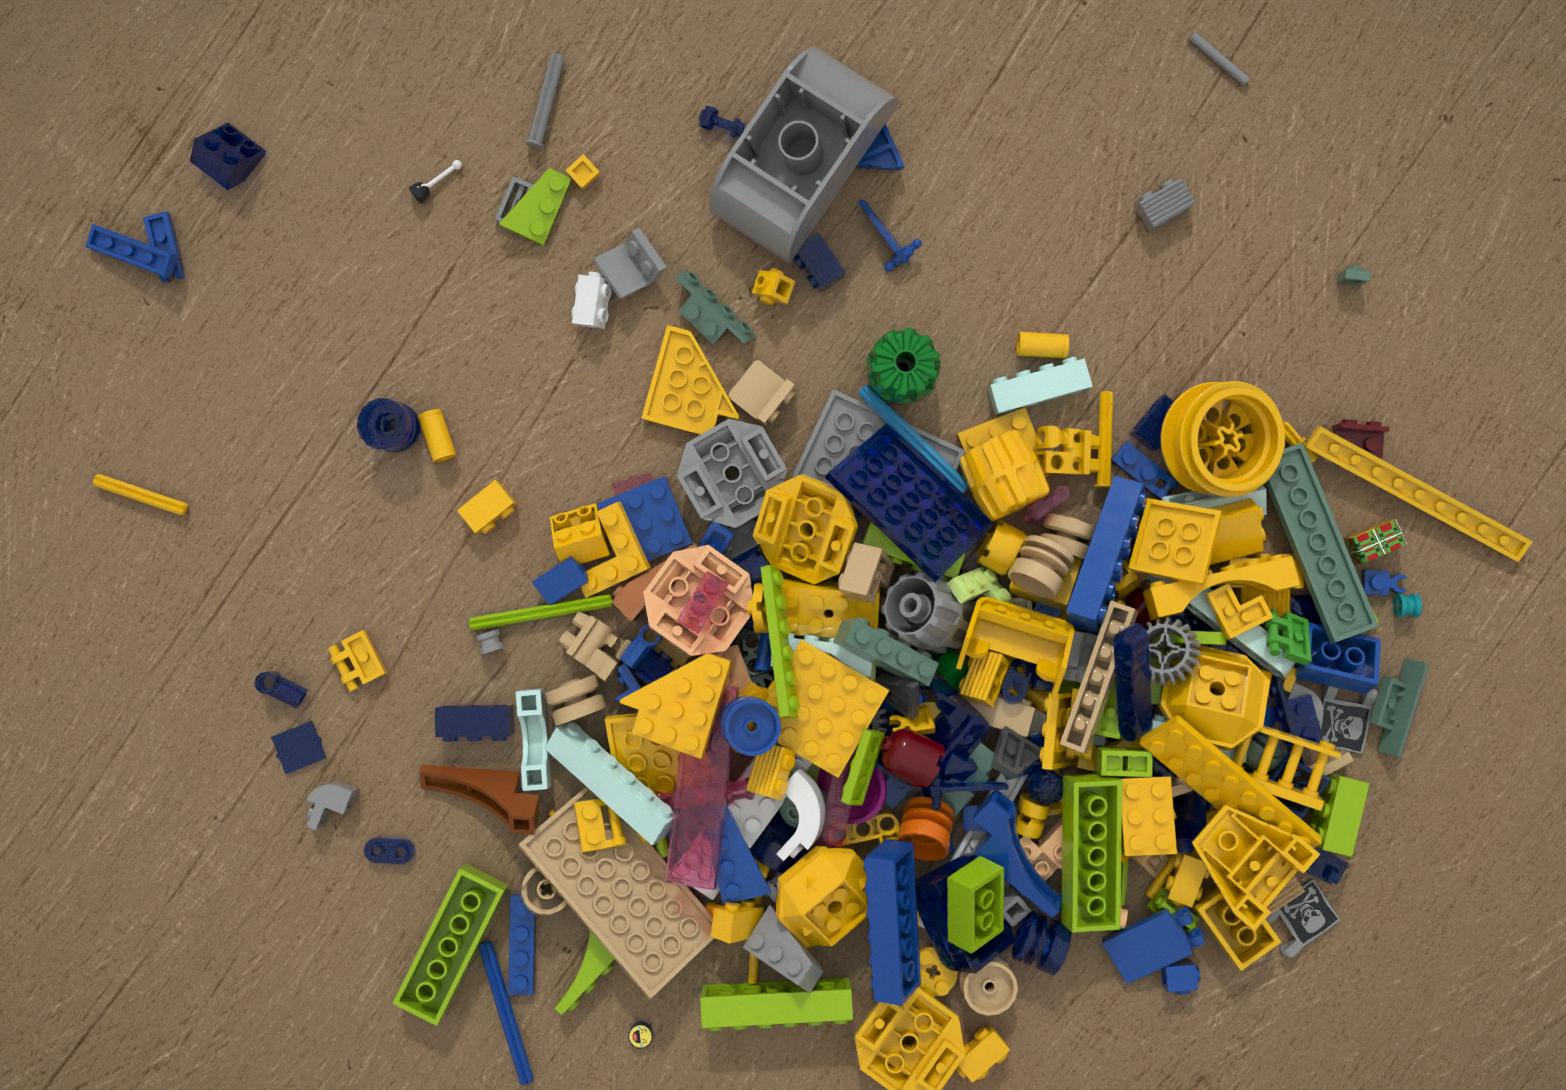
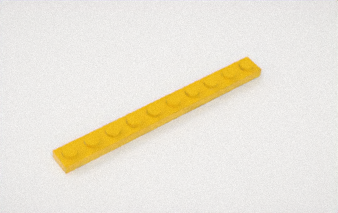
[1304,425,1533,562]

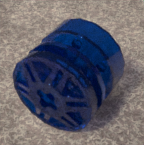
[357,398,421,452]
[1012,910,1072,976]

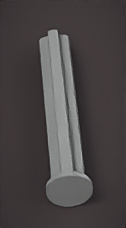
[525,53,564,150]

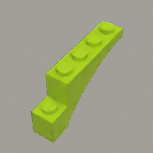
[554,931,615,1015]

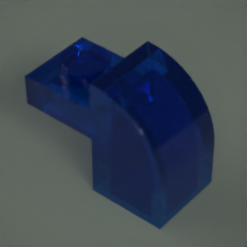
[750,832,807,874]

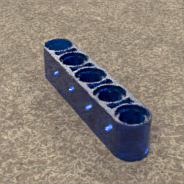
[1113,623,1152,742]

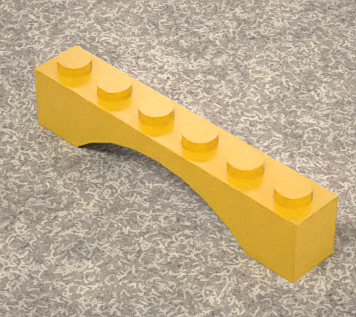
[1143,554,1301,621]

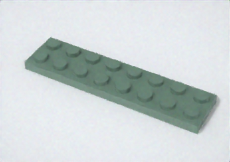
[1265,442,1379,643]

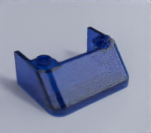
[875,677,990,797]

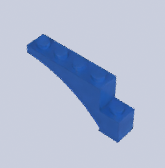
[973,789,1062,918]

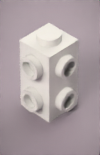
[572,272,612,329]

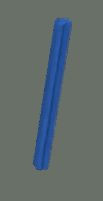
[478,941,533,1085]

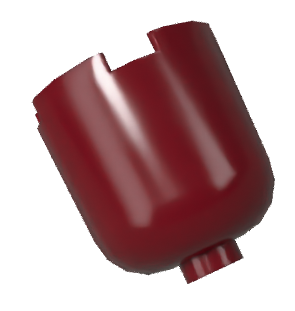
[880,728,945,790]

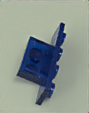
[1269,676,1323,765]

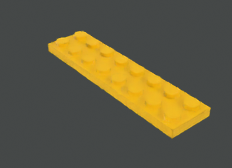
[1139,715,1322,848]

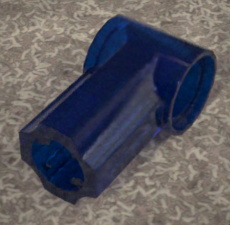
[254,671,308,708]

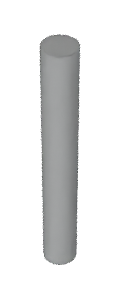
[1189,32,1250,86]

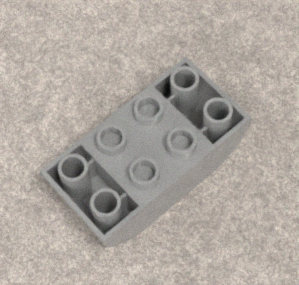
[709,47,900,264]

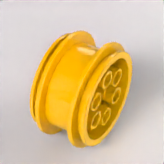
[1161,381,1285,497]

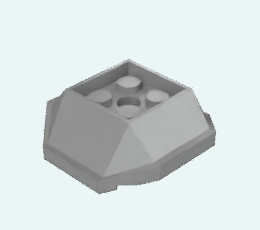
[677,419,787,529]

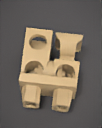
[559,612,633,681]

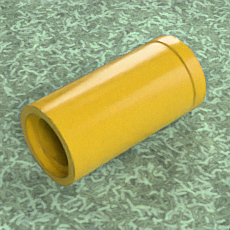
[1016,331,1069,359]
[417,409,457,463]

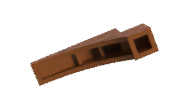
[419,765,540,834]

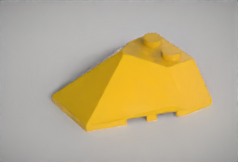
[1191,805,1320,932]

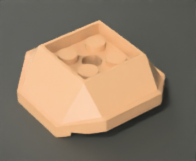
[643,545,753,657]

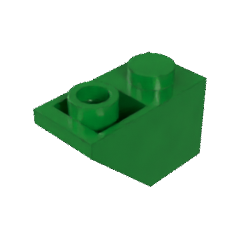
[922,647,968,692]

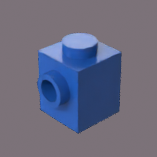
[1161,959,1201,995]

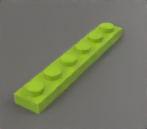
[761,565,800,720]

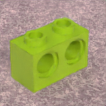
[1095,747,1153,777]

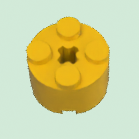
[975,519,1028,576]

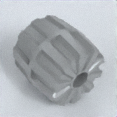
[882,572,974,654]

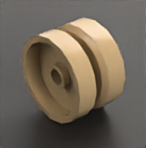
[1039,513,1096,562]
[544,674,607,726]
[958,950,1018,1016]

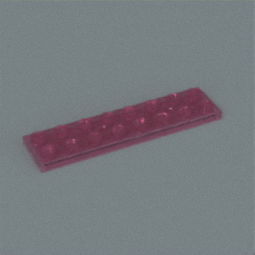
[665,685,739,890]

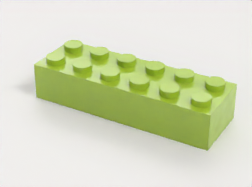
[1061,774,1122,933]
[392,863,509,1026]
[700,977,853,1031]

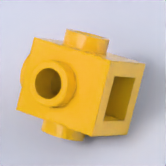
[752,268,795,306]

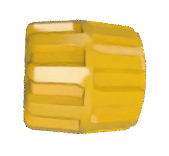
[959,430,1050,521]

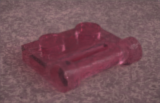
[1024,486,1069,525]

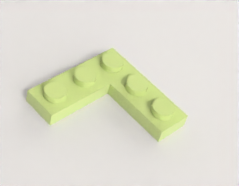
[946,566,1015,605]

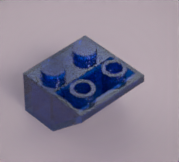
[190,123,266,190]

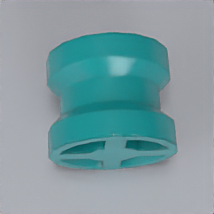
[1393,593,1422,618]

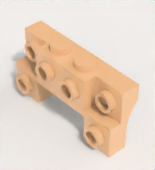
[1019,793,1063,881]

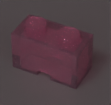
[676,570,729,634]

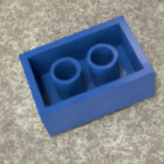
[1294,623,1381,694]

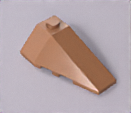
[612,543,698,622]

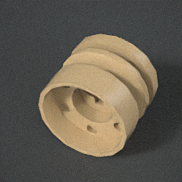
[1008,535,1074,599]

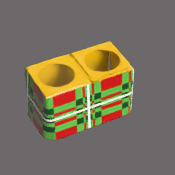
[1345,519,1407,565]

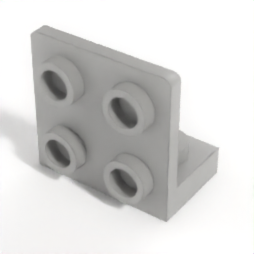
[594,228,667,299]

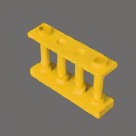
[1233,725,1341,811]

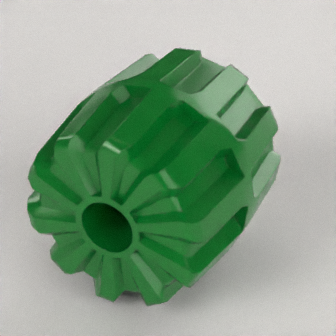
[866,327,941,405]

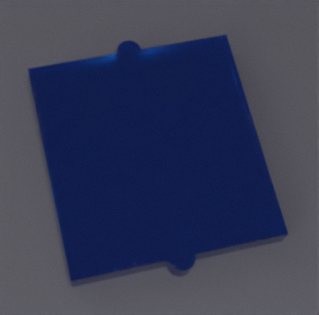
[271,721,327,774]

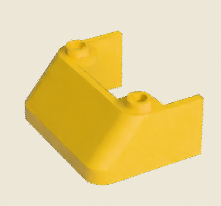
[956,597,1075,699]

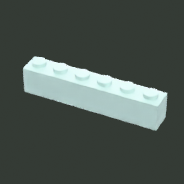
[544,721,679,845]

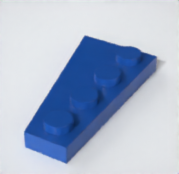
[701,802,772,905]

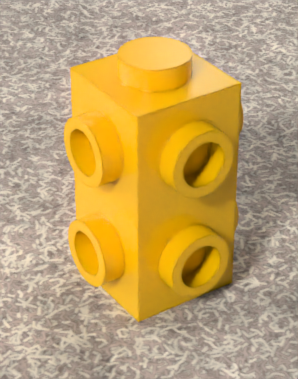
[1164,846,1210,908]
[956,1024,1010,1083]

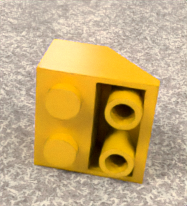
[550,503,610,564]

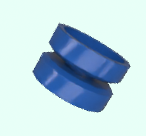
[720,695,781,756]

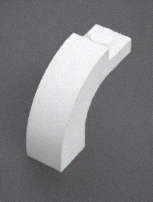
[777,767,825,861]

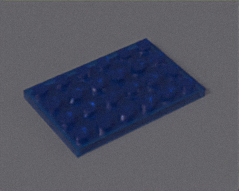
[825,424,994,582]

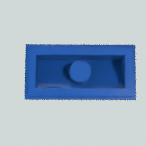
[532,557,588,605]

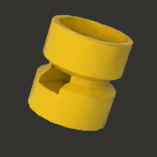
[1016,793,1052,839]

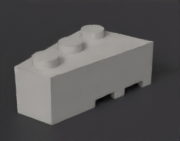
[743,905,824,993]

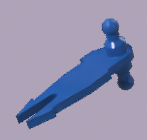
[858,199,922,272]

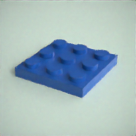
[597,476,693,562]

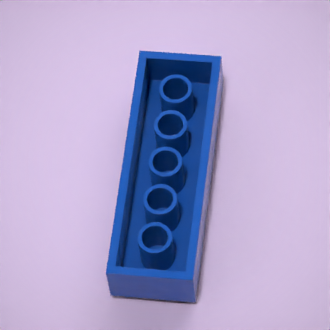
[1066,476,1147,635]
[863,839,921,1006]

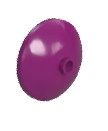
[817,749,887,824]

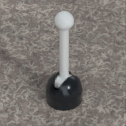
[409,160,462,204]

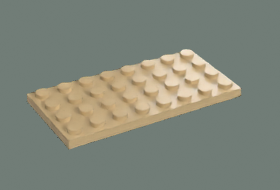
[518,786,714,999]

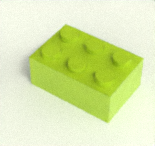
[1307,773,1369,857]
[947,856,1004,954]

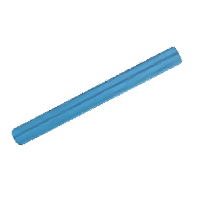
[858,385,969,494]

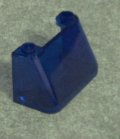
[915,853,1015,974]

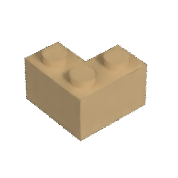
[838,542,895,604]

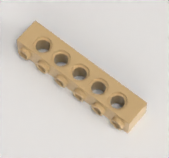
[1060,601,1139,753]

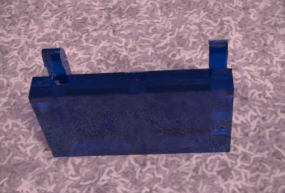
[1306,847,1349,884]

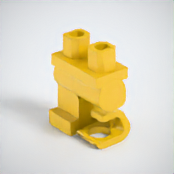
[1034,426,1100,476]

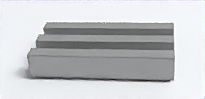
[494,176,534,223]

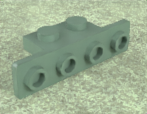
[675,270,756,345]
[1369,659,1429,758]

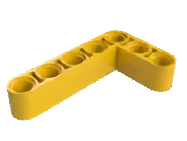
[828,810,919,927]

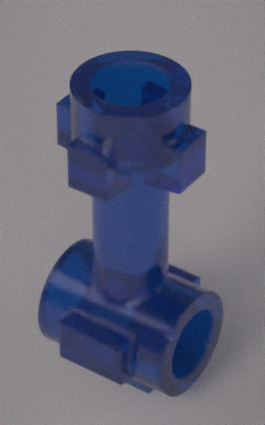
[699,106,745,138]

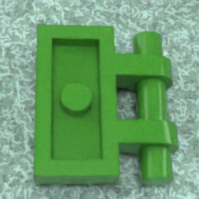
[1265,609,1312,666]

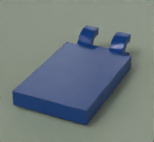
[1102,906,1206,984]

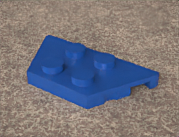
[855,123,904,170]

